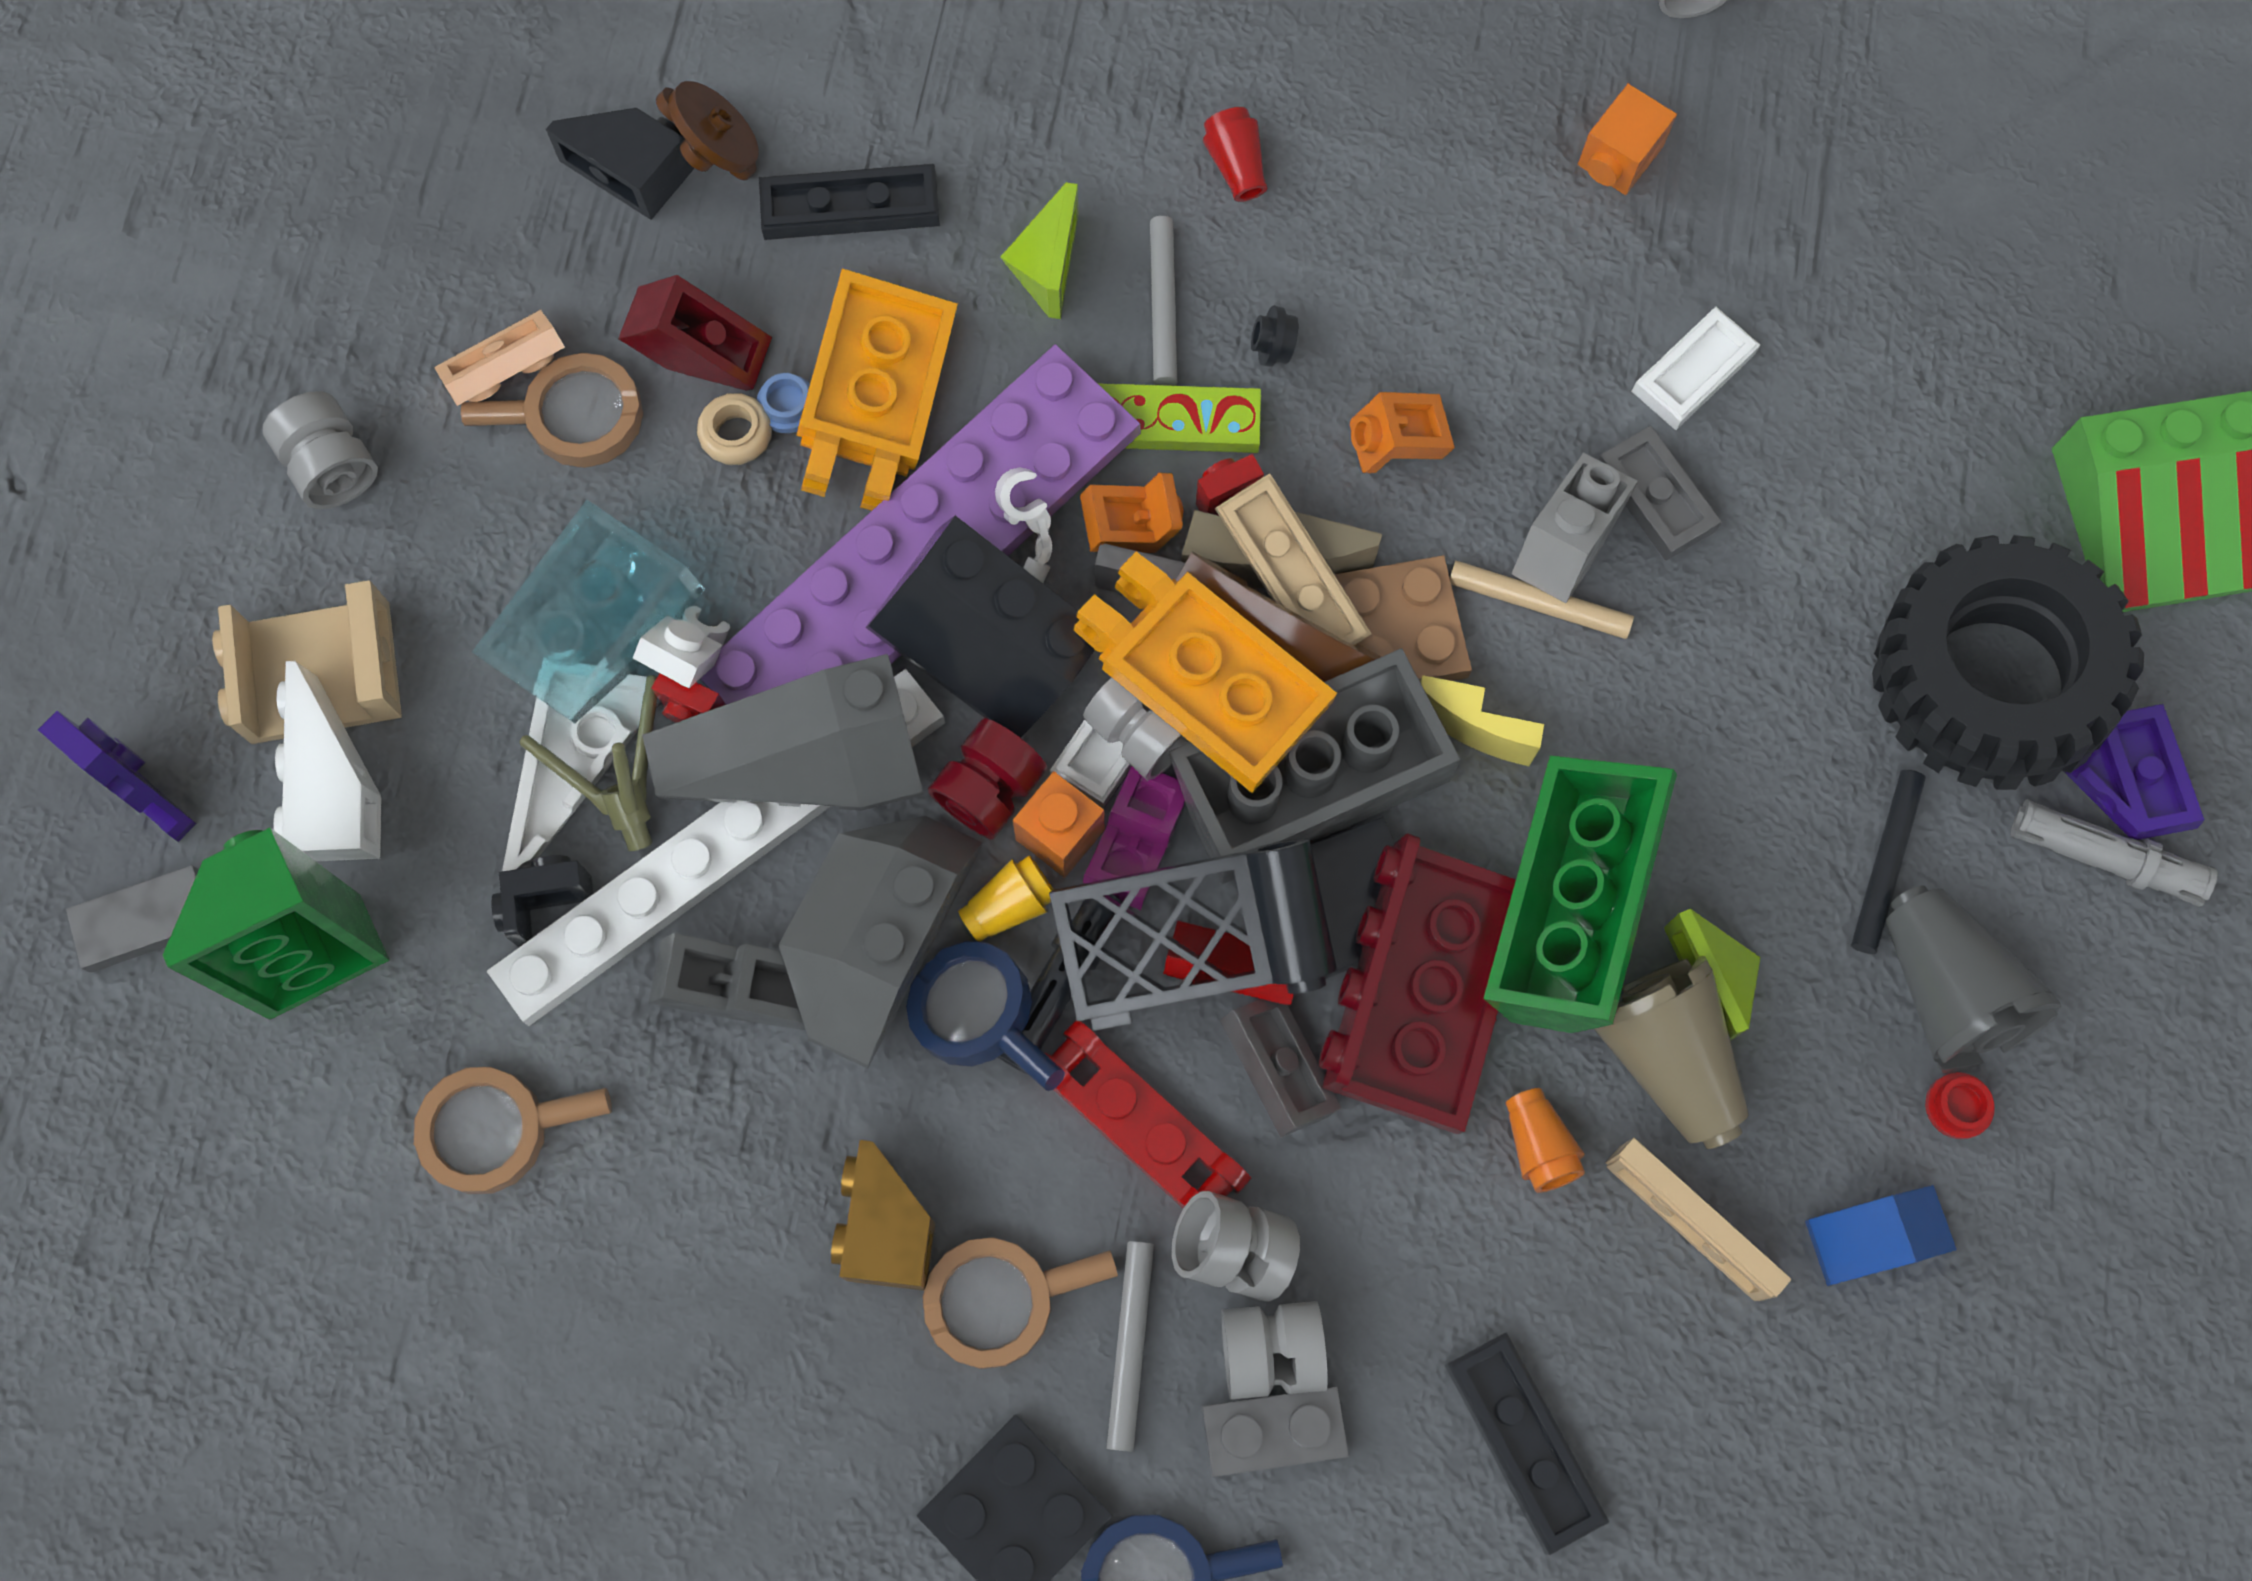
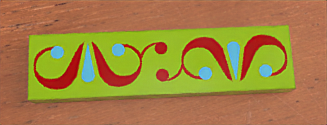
[1097,383,1261,453]

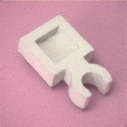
[633,606,730,688]

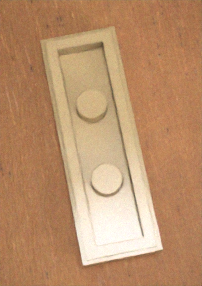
[1215,473,1371,646]
[1605,1138,1792,1301]

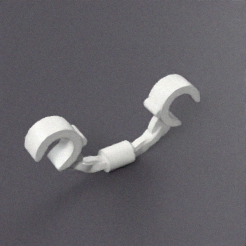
[995,467,1052,583]

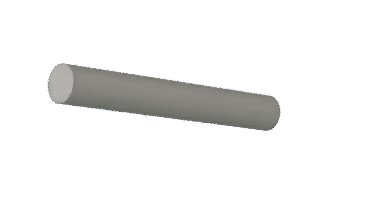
[1150,216,1178,386]
[1106,1241,1154,1452]

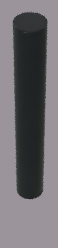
[1851,770,1926,954]

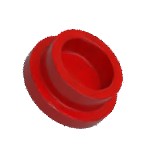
[1925,1072,1995,1139]

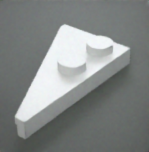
[502,660,660,871]

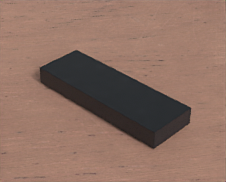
[759,164,940,240]
[1445,1332,1609,1555]

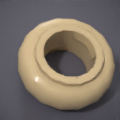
[697,393,772,465]

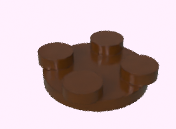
[656,81,759,181]

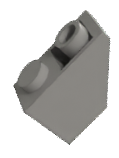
[1512,452,1638,603]

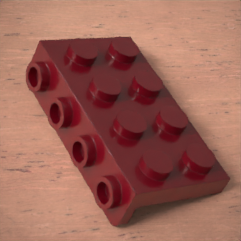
[1319,833,1516,1134]

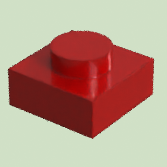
[1196,454,1264,516]
[651,673,726,723]

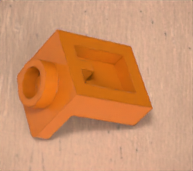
[1350,392,1455,473]

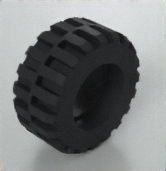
[1872,535,2145,790]

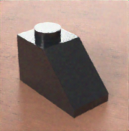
[546,107,694,220]

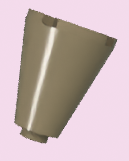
[1594,956,1749,1149]

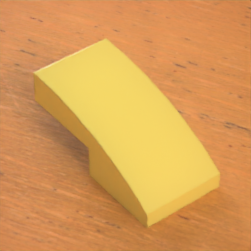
[1420,675,1544,766]

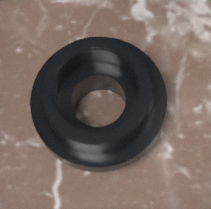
[1251,305,1299,367]

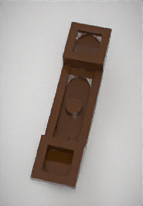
[1176,551,1381,682]

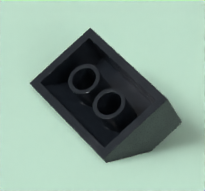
[865,515,1095,738]

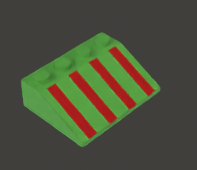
[2052,391,2252,612]

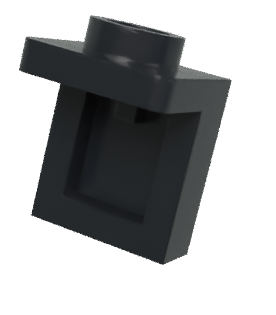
[491,855,593,948]

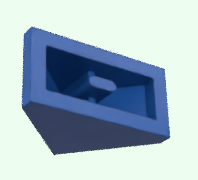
[1805,1185,1957,1286]

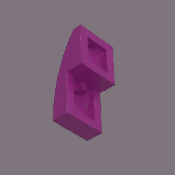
[1082,766,1186,911]

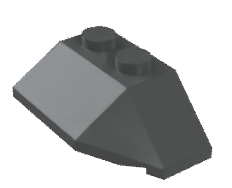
[779,816,982,1069]

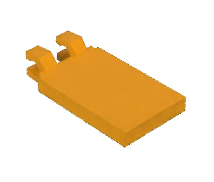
[796,268,958,511]
[1074,551,1337,793]

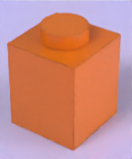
[1578,83,1677,195]
[1013,771,1105,878]

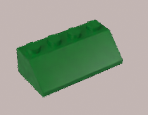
[1484,755,1677,1033]
[163,828,390,1020]

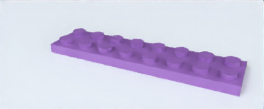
[700,344,1141,705]

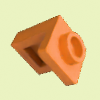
[1080,473,1183,553]

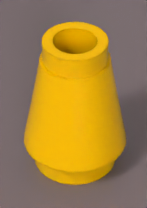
[958,855,1054,942]

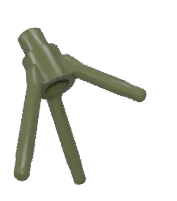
[520,675,657,851]

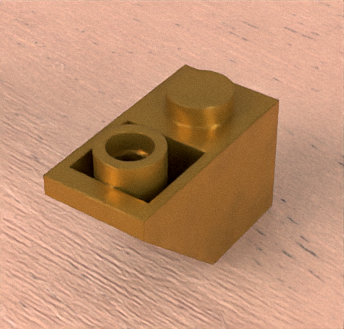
[831,1140,935,1291]

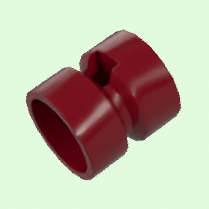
[928,718,1047,840]

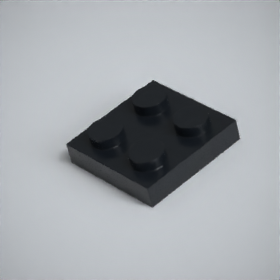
[916,1414,1112,1581]

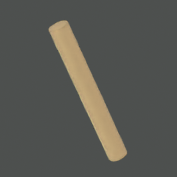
[1450,560,1634,639]

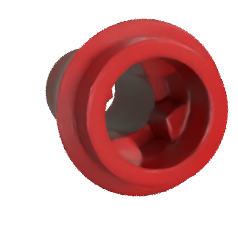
[1202,107,1268,202]

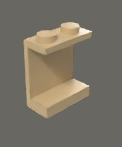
[212,580,402,744]

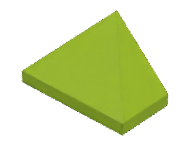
[1000,182,1079,319]
[1664,909,1761,1041]

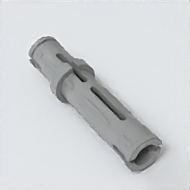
[2011,799,2218,907]

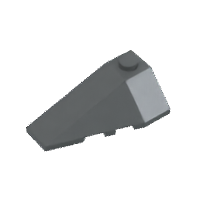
[642,654,924,811]

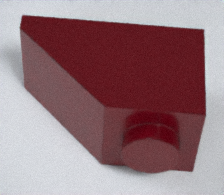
[618,275,772,391]

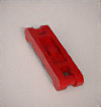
[1045,1019,1252,1209]

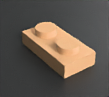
[434,310,565,406]

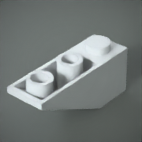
[274,661,381,861]

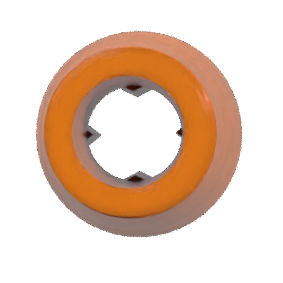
[1505,1088,1585,1193]

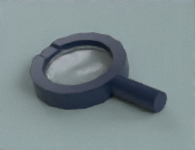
[906,941,1065,1091]
[1081,1515,1283,1581]

